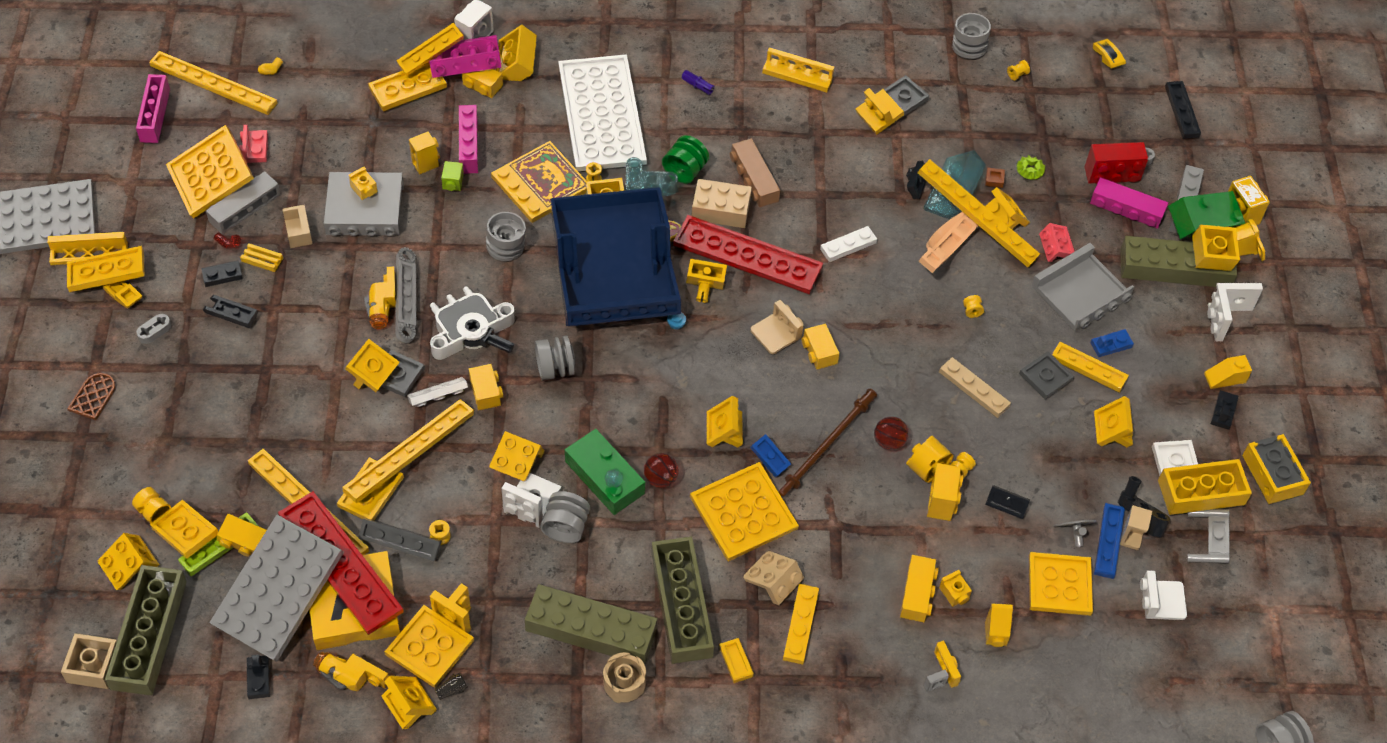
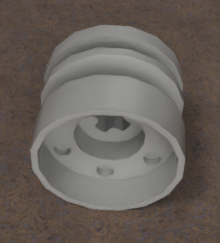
[952,13,991,59]
[486,212,526,261]
[535,335,575,380]
[540,491,590,543]
[1255,711,1314,743]

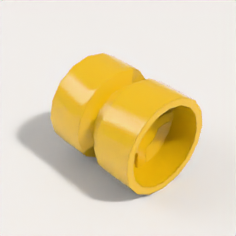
[132,487,171,524]

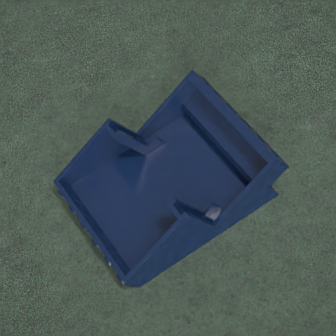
[550,187,681,326]

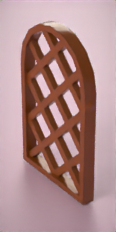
[67,373,115,420]

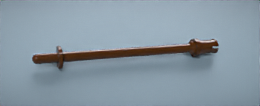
[779,389,877,497]

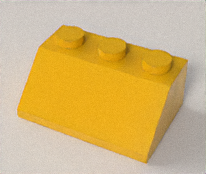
[495,24,537,81]

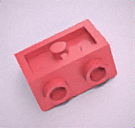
[239,125,268,163]
[1039,223,1075,262]

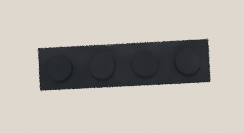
[1165,81,1201,139]

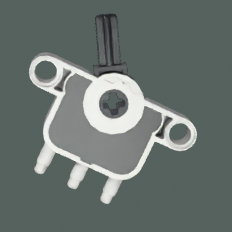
[430,286,515,360]

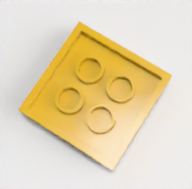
[1029,552,1093,616]
[384,605,474,688]

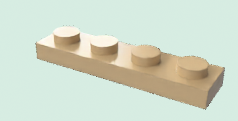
[939,357,1011,418]

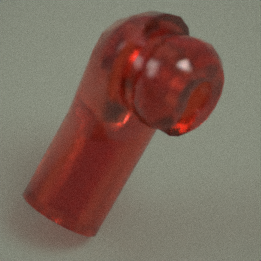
[214,232,241,248]

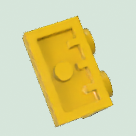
[489,431,544,482]
[98,533,159,590]

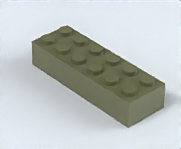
[1120,236,1237,287]
[651,536,714,664]
[105,565,187,696]
[525,584,658,665]

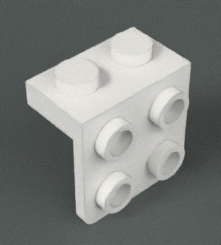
[1140,571,1187,620]

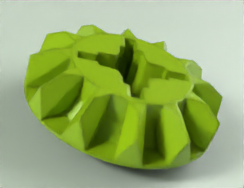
[1017,155,1045,179]

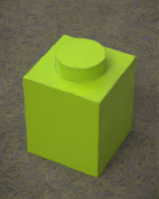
[441,161,464,191]

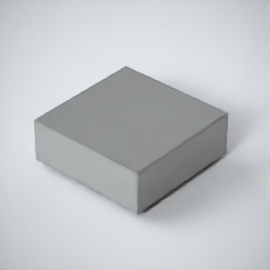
[924,669,949,691]

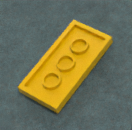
[368,62,447,111]
[67,246,145,292]

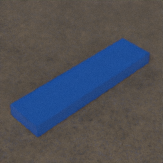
[1094,503,1125,579]

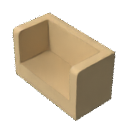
[283,205,312,248]
[1120,505,1152,550]

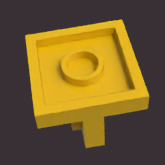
[855,88,904,135]
[985,187,1030,229]
[345,339,400,392]
[707,396,743,448]
[1094,396,1133,448]
[430,583,471,633]
[382,676,437,729]

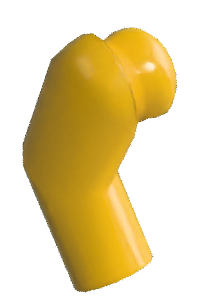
[258,57,283,75]

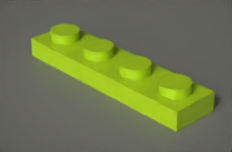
[178,512,258,577]

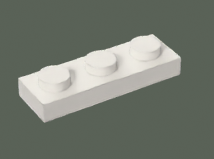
[820,226,877,262]
[407,377,468,407]

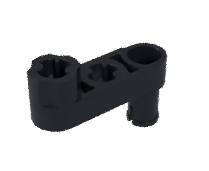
[1118,476,1170,538]

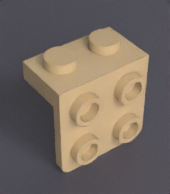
[750,300,803,354]
[743,551,804,605]

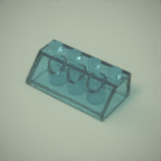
[923,150,986,219]

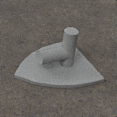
[1053,520,1097,547]

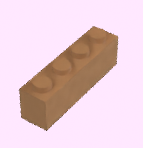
[730,138,780,207]

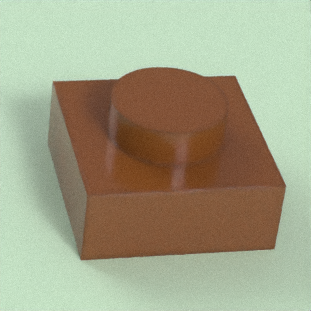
[985,167,1005,188]

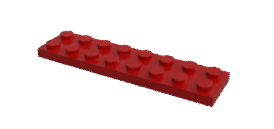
[673,215,823,294]
[278,491,404,635]

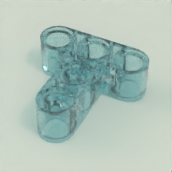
[626,157,678,196]

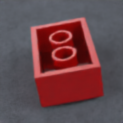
[1084,142,1148,184]

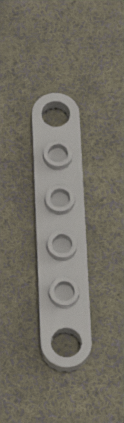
[395,247,416,343]

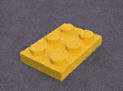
[337,457,404,520]
[150,500,219,559]

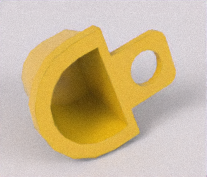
[1235,218,1265,261]

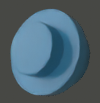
[667,312,686,329]

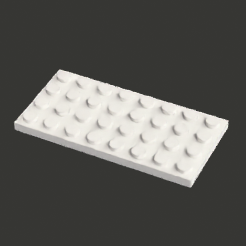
[558,54,647,171]

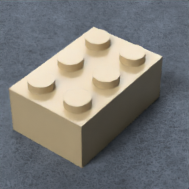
[692,179,752,228]

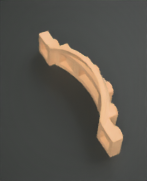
[919,212,978,273]

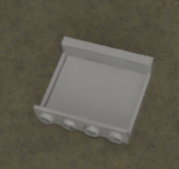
[324,172,404,236]
[1032,243,1134,331]

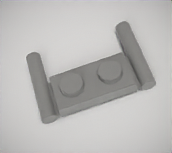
[1188,509,1229,563]

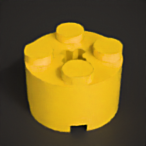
[906,436,953,483]

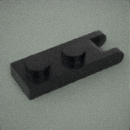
[203,295,258,328]

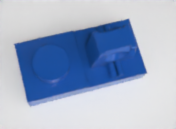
[1090,329,1134,357]
[750,434,791,478]

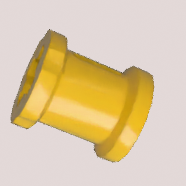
[1007,60,1030,81]
[586,162,602,181]

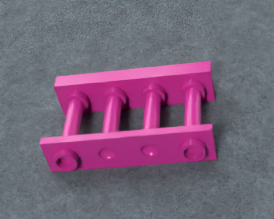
[429,35,501,78]

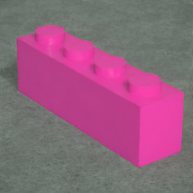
[136,74,170,143]
[459,105,478,174]
[1090,177,1169,229]

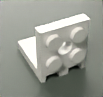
[1207,283,1263,341]
[501,473,562,528]

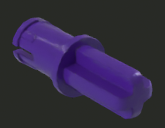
[682,70,715,95]

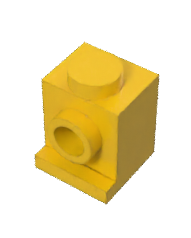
[349,167,378,200]
[939,570,972,607]

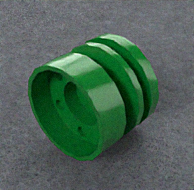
[662,135,709,184]

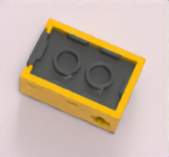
[1242,434,1311,504]

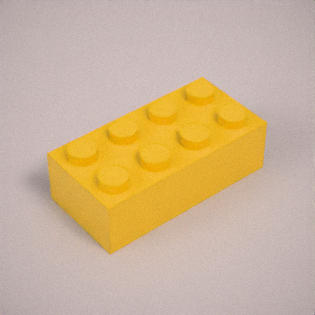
[1158,459,1252,515]

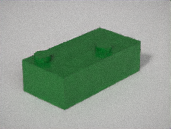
[1168,191,1245,239]
[565,429,645,515]

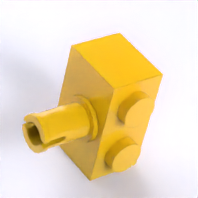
[686,258,727,303]

